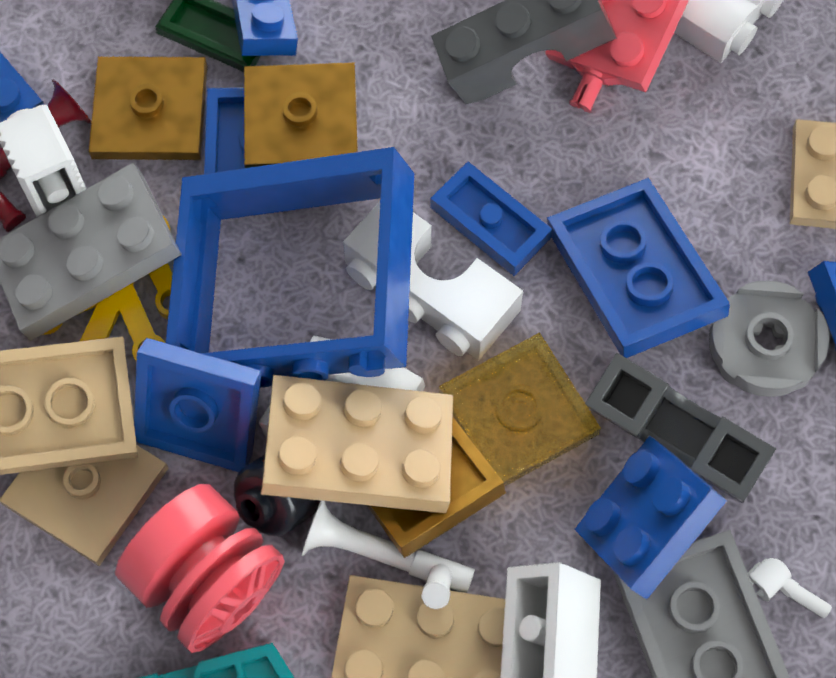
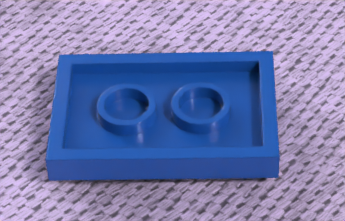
[547,177,730,358]

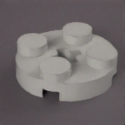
[709,281,829,397]

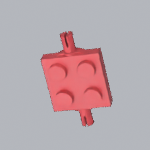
[545,0,689,113]

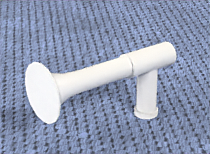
[302,501,475,609]

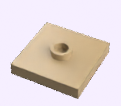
[0,445,169,566]

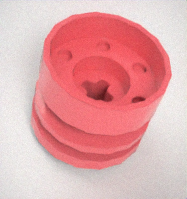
[115,484,285,654]

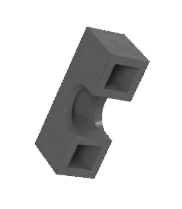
[431,0,617,105]
[585,353,776,503]

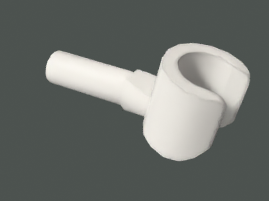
[747,558,832,618]

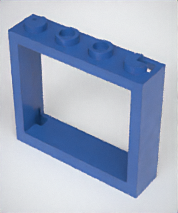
[166,147,415,388]

